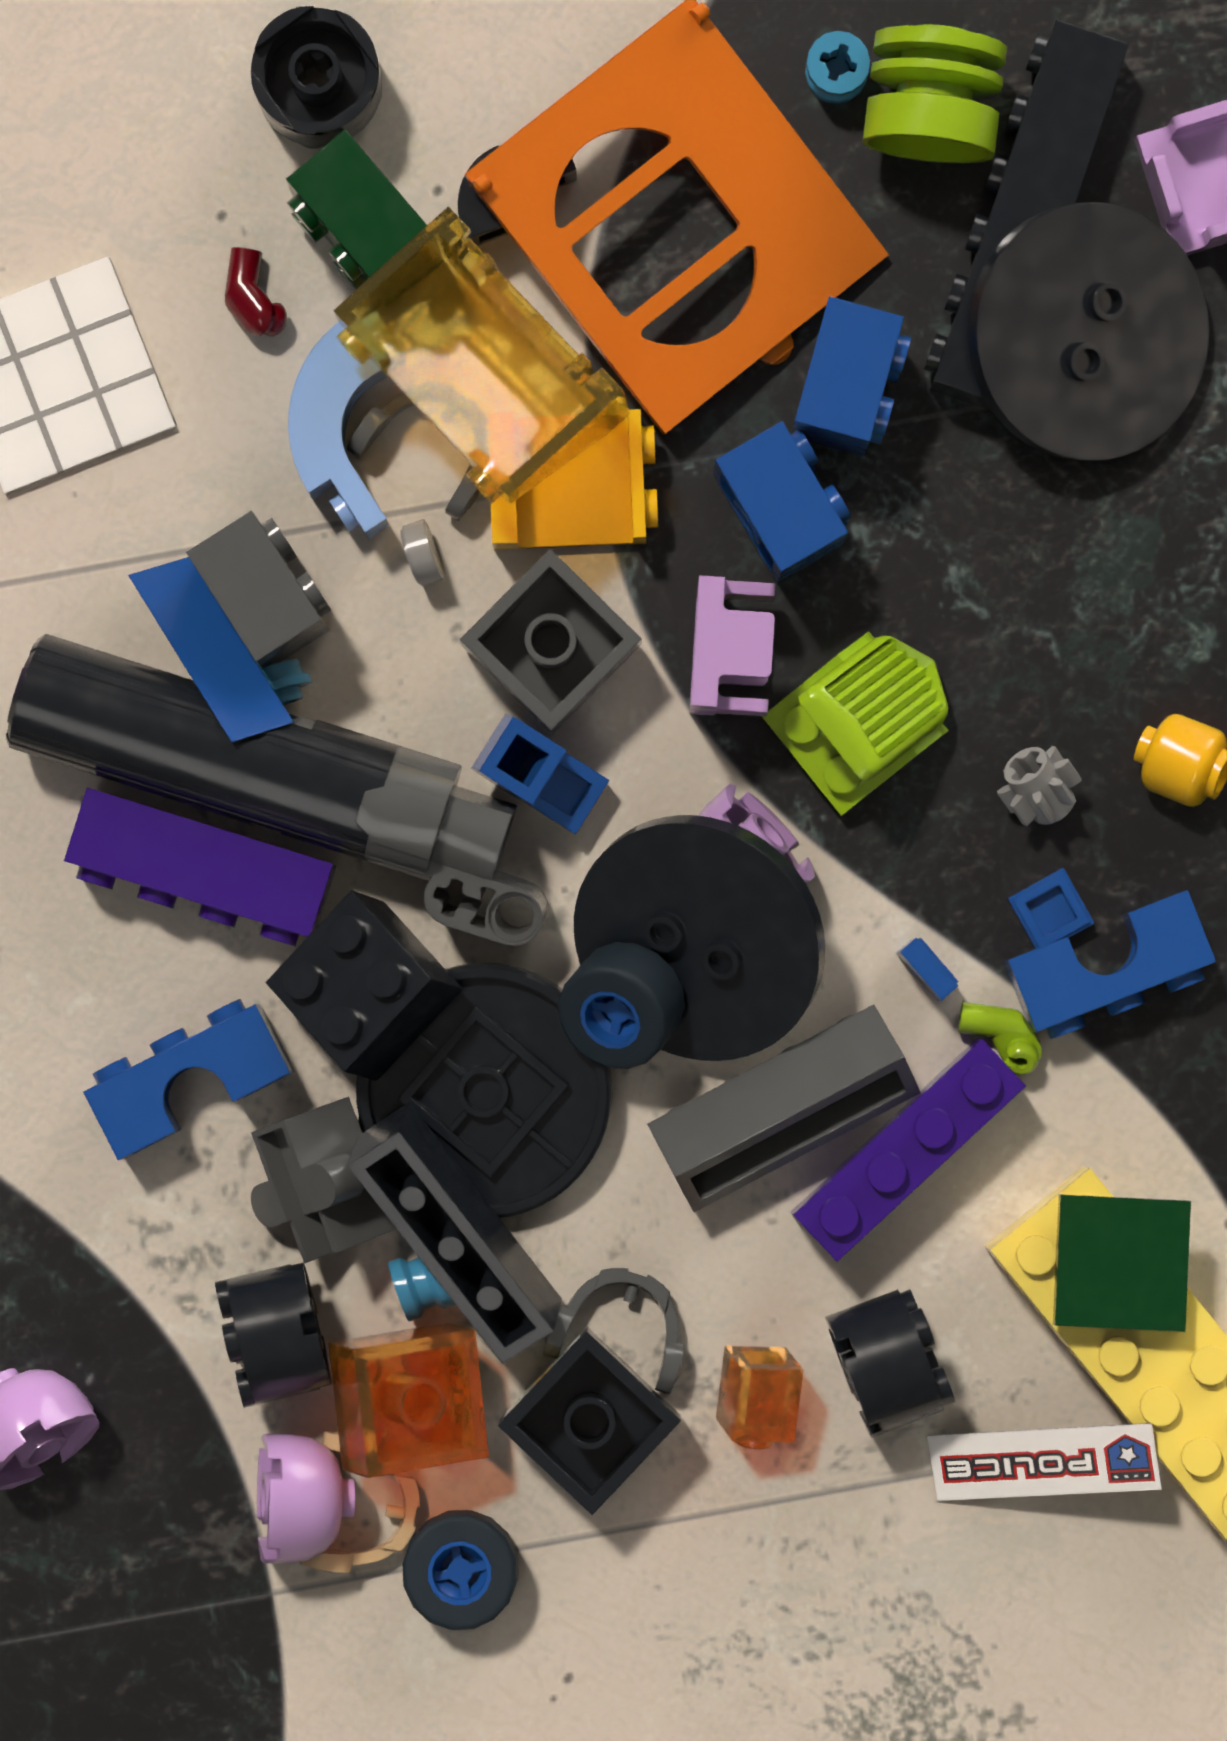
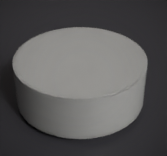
[400,519,444,587]

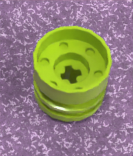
[862,24,1007,163]

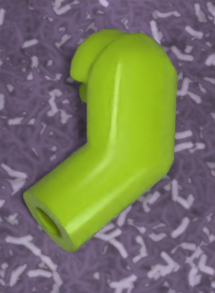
[958,1002,1042,1075]

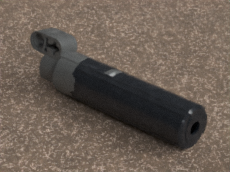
[6,634,547,946]

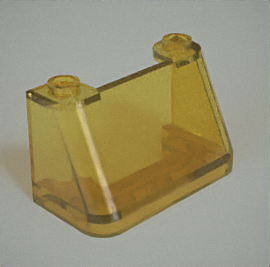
[333,206,630,504]

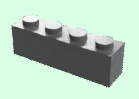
[647,1004,921,1212]

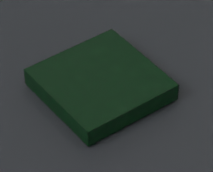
[1053,1194,1191,1332]

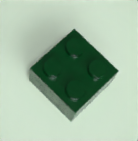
[286,129,434,297]

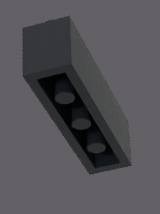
[347,1102,562,1364]

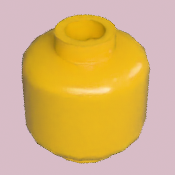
[1134,714,1227,807]

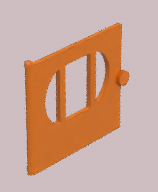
[464,0,889,435]

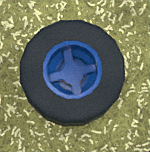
[558,942,685,1070]
[402,1510,518,1630]

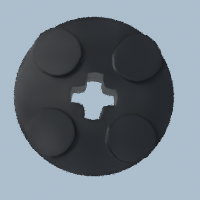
[251,6,382,149]
[215,1262,332,1408]
[825,1289,955,1438]

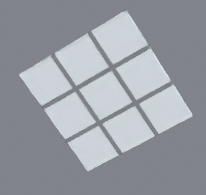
[0,256,176,495]

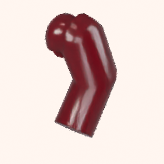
[225,247,287,337]

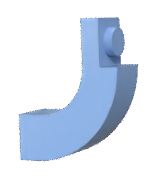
[288,303,406,539]

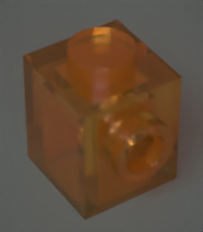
[716,1346,804,1449]

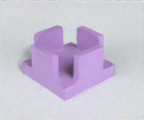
[1134,100,1227,255]
[689,576,776,716]

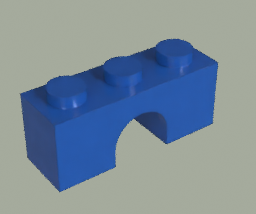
[1003,890,1216,1040]
[83,999,294,1161]

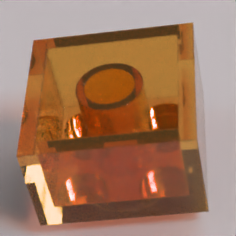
[328,1323,489,1478]

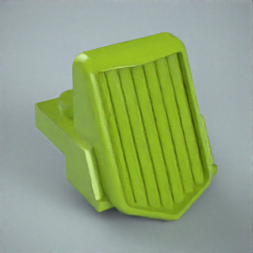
[762,632,949,816]

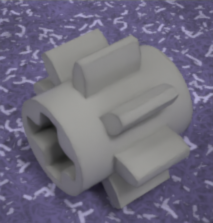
[997,746,1082,826]

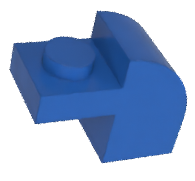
[471,713,610,834]

